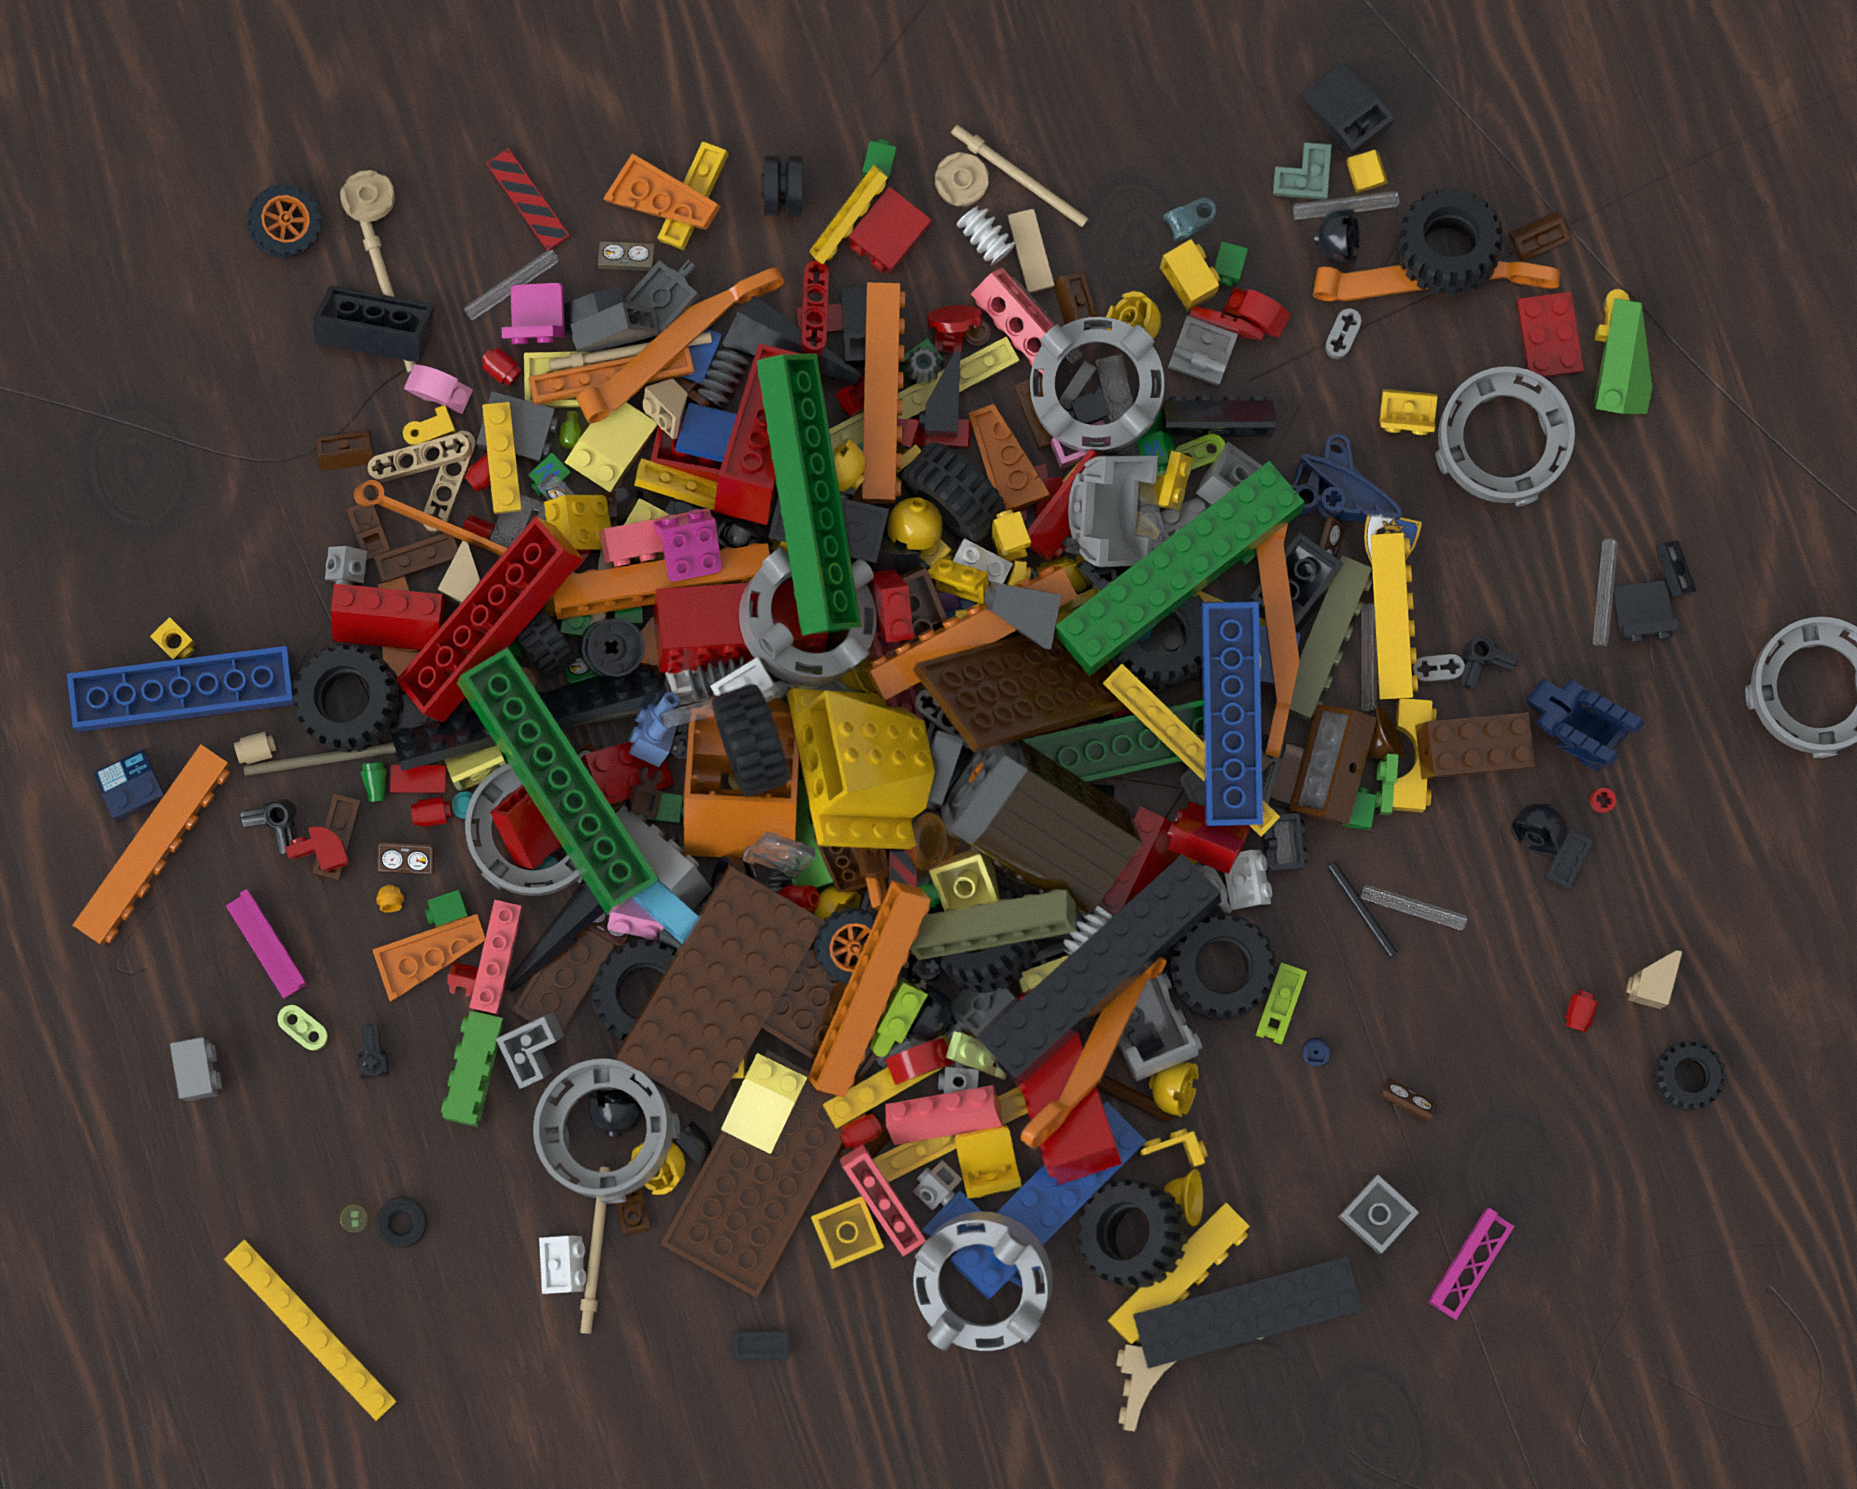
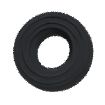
[376,1198,427,1248]

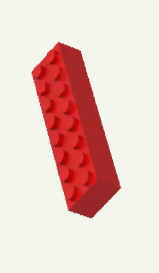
[396,516,583,723]

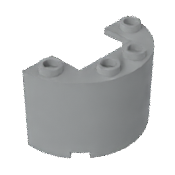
[1068,456,1158,567]
[1117,973,1202,1081]

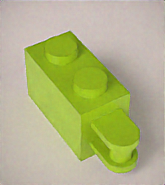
[870,977,927,1057]

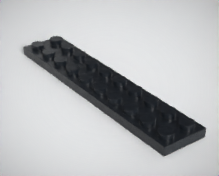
[391,664,667,771]

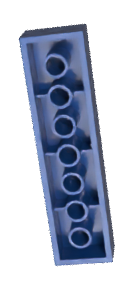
[1201,601,1263,826]
[67,646,295,732]
[949,1102,1146,1300]

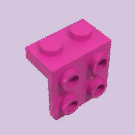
[502,283,565,344]
[653,509,722,582]

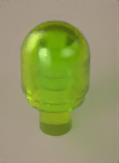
[559,411,582,450]

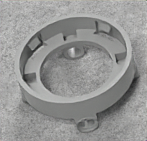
[1030,317,1164,454]
[1435,366,1575,507]
[739,547,877,686]
[1745,617,1857,758]
[465,763,584,896]
[533,1059,680,1203]
[913,1212,1053,1351]

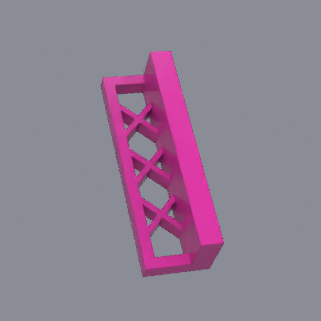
[226,889,308,1000]
[1428,1208,1514,1320]

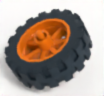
[246,184,321,259]
[814,907,876,984]

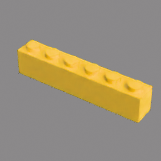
[1371,533,1418,699]
[1107,1203,1250,1344]

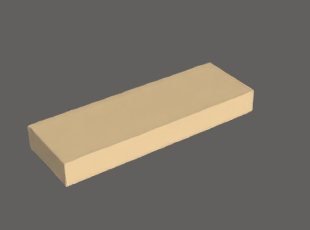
[1007,209,1054,294]

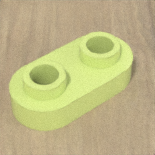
[278,1005,328,1051]

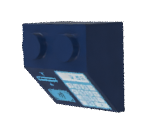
[94,749,165,822]

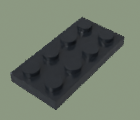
[769,495,889,563]

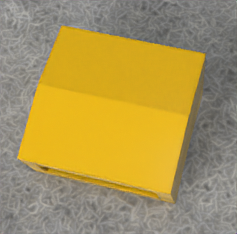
[1347,149,1388,193]

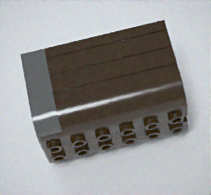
[941,739,1142,916]

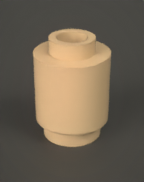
[234,731,277,765]

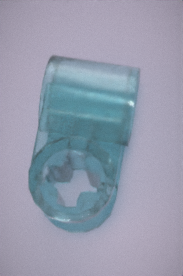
[1163,198,1216,241]

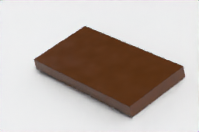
[511,927,616,1032]

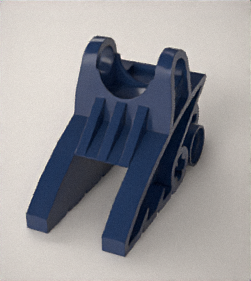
[1291,434,1402,524]
[1526,679,1645,772]

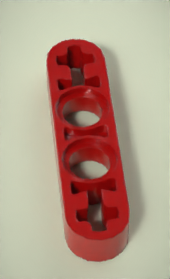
[801,260,829,357]

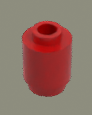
[481,347,523,387]
[464,453,491,493]
[411,796,452,828]
[779,885,820,913]
[1565,990,1599,1033]
[839,1113,883,1150]

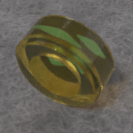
[340,1205,369,1233]

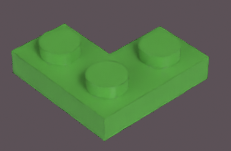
[1375,754,1398,815]

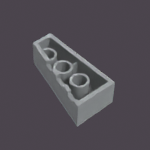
[615,805,712,910]

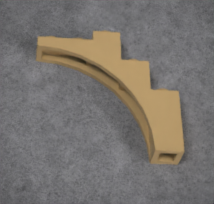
[1116,1338,1263,1431]

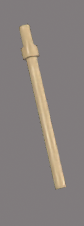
[951,125,1088,227]
[360,221,416,373]
[549,332,712,370]
[580,1167,611,1334]

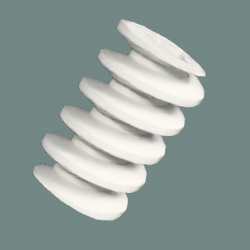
[957,206,1015,266]
[1063,906,1113,955]

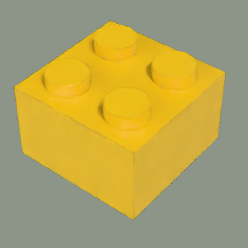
[1160,239,1220,312]
[811,1196,884,1269]

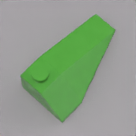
[1593,298,1652,414]
[790,779,833,891]

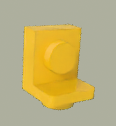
[920,539,954,567]

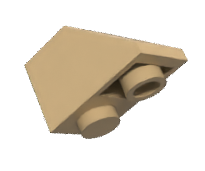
[642,378,688,439]

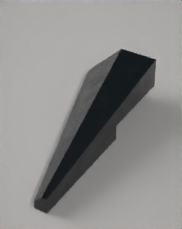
[722,295,862,387]
[505,880,605,992]

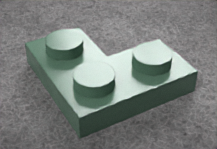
[1273,143,1331,200]

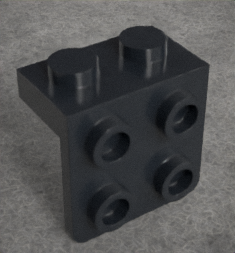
[1613,581,1679,643]

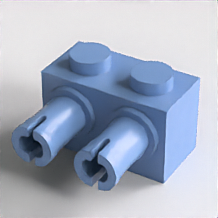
[629,692,681,767]

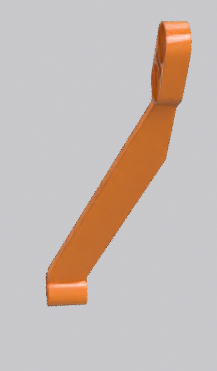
[1313,261,1561,301]
[576,267,784,424]
[354,480,577,575]
[1256,523,1300,758]
[1021,956,1166,1149]

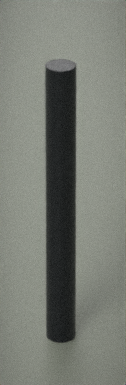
[1326,862,1397,958]

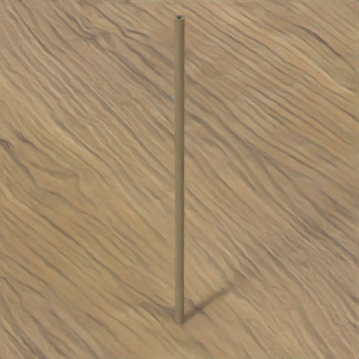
[244,701,680,776]

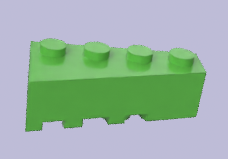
[441,1011,504,1128]

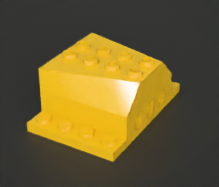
[787,688,935,849]

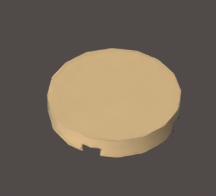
[935,153,988,207]
[340,170,395,222]

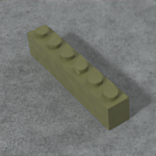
[1289,556,1373,721]
[910,890,1076,960]

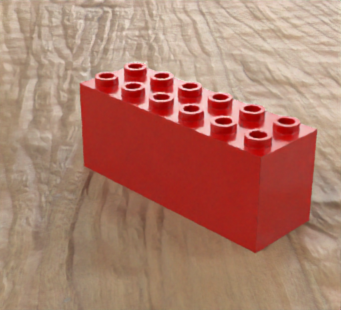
[714,343,799,525]
[653,580,828,674]
[1019,1032,1122,1185]

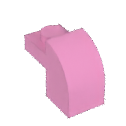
[404,364,473,414]

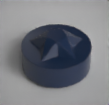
[1302,1037,1330,1067]

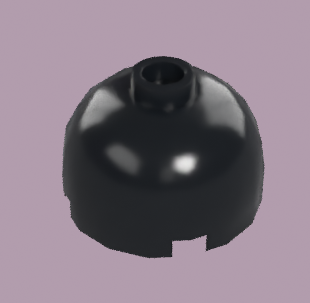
[1314,210,1360,264]
[1510,804,1567,856]
[906,984,953,1041]
[588,1090,643,1137]

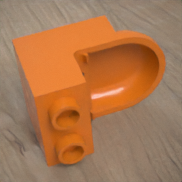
[684,694,799,861]

